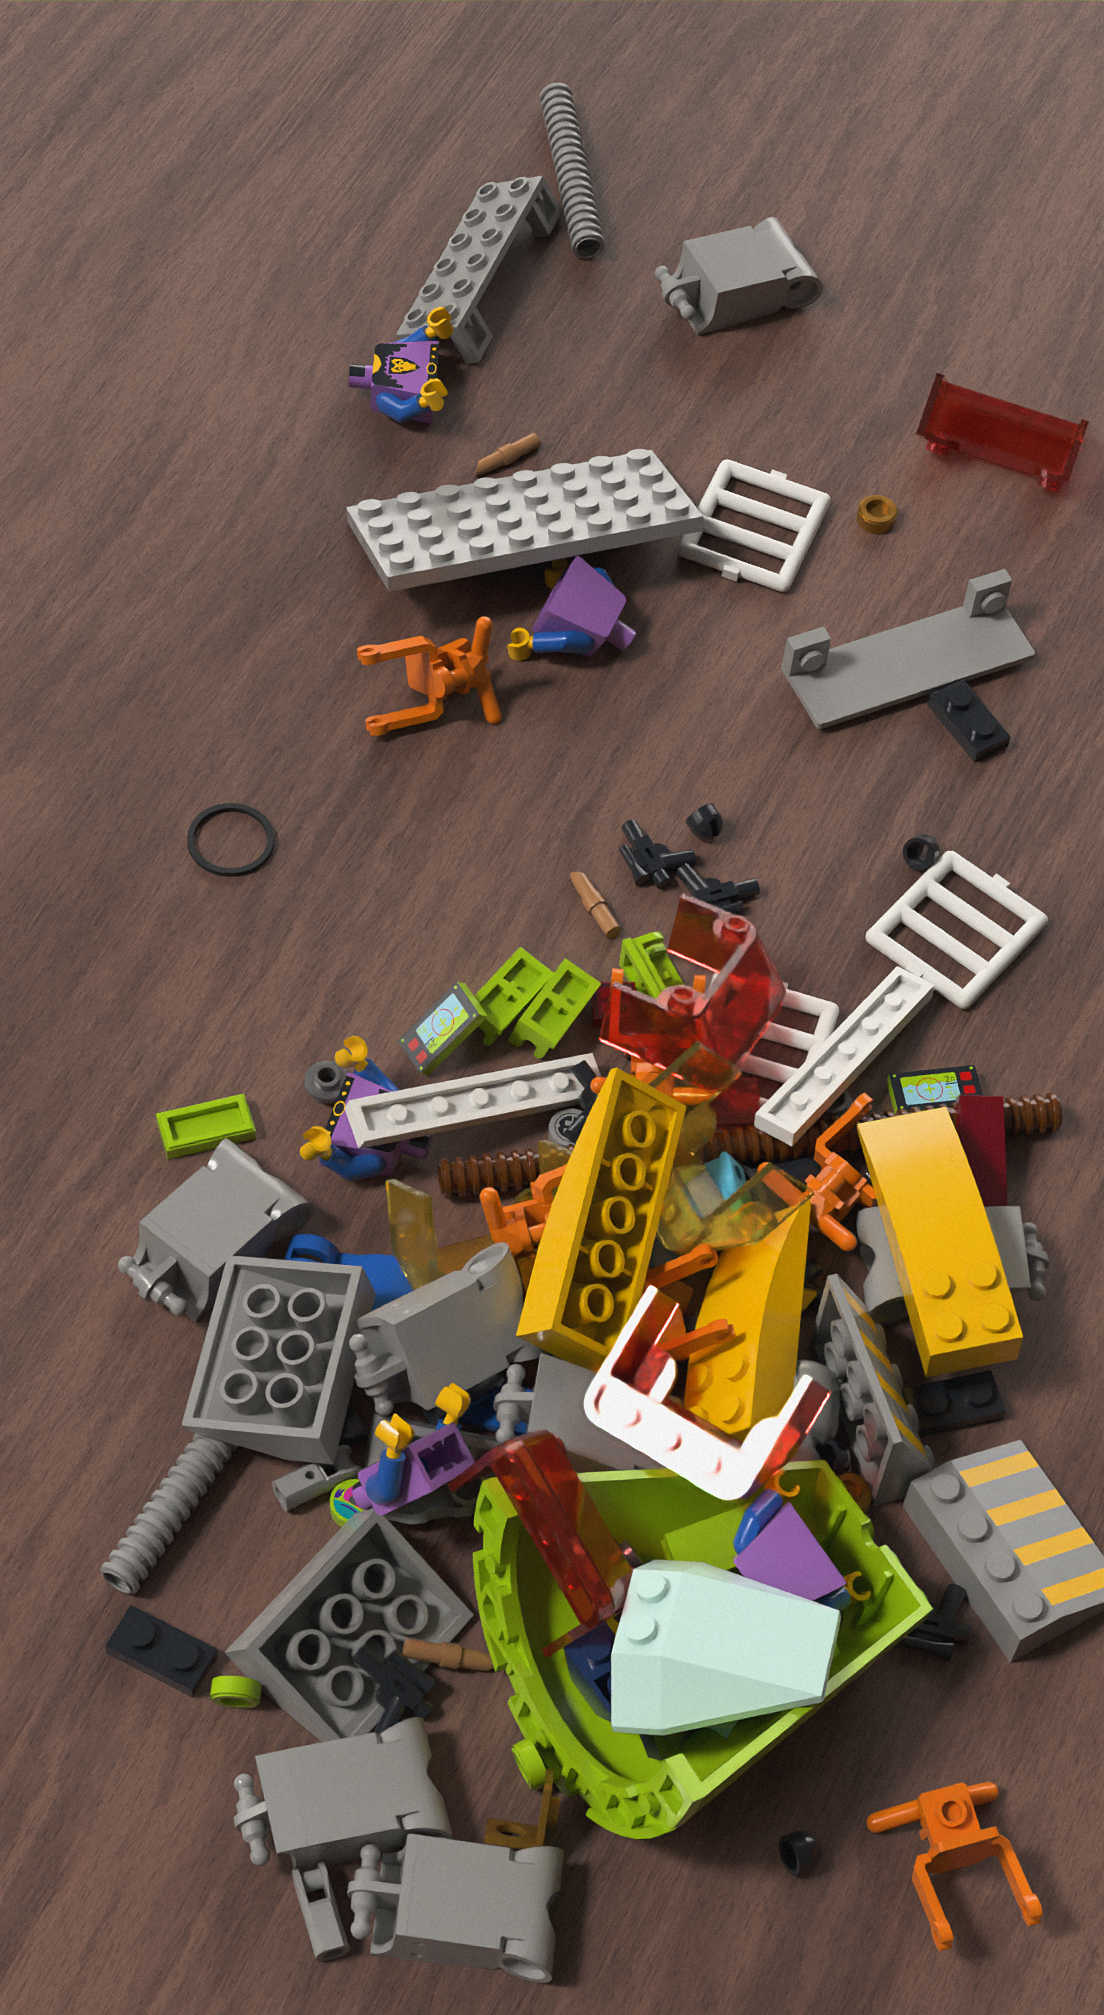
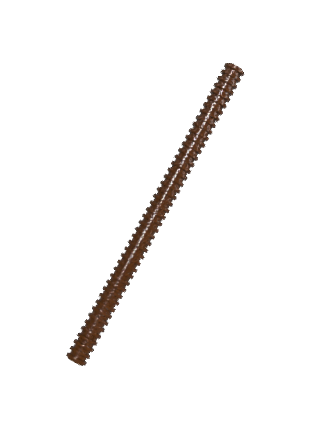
[438,1092,1062,1199]

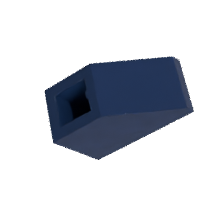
[563,1623,616,1722]

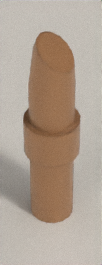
[476,433,541,476]
[570,872,621,938]
[403,1638,493,1671]

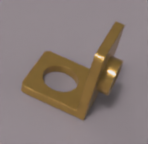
[484,1769,560,1849]

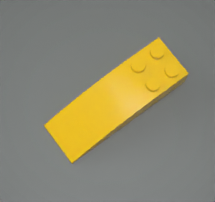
[516,1067,687,1371]
[857,1107,1023,1377]
[679,1197,811,1466]

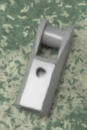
[272,1445,362,1512]
[292,1861,350,1962]

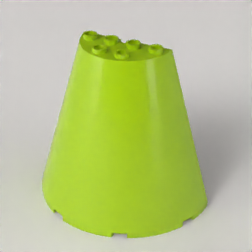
[473,1460,933,1839]

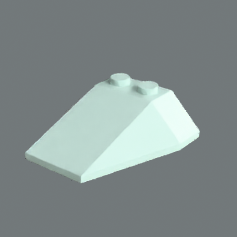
[611,1560,841,1735]

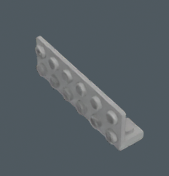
[396,176,562,364]
[781,569,1035,729]

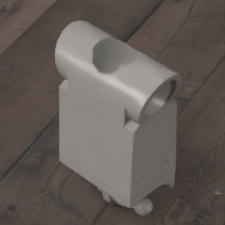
[655,217,823,335]
[118,1138,314,1322]
[856,1206,1049,1325]
[349,1242,548,1416]
[493,1353,684,1475]
[233,1717,454,1872]
[347,1833,564,1983]

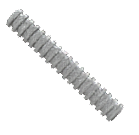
[540,83,605,259]
[100,1433,238,1594]

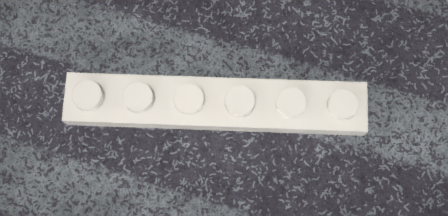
[754,966,935,1146]
[344,1053,601,1149]

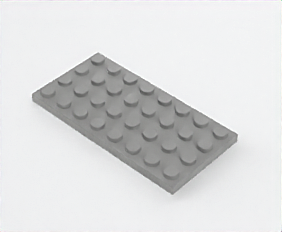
[346,449,704,592]

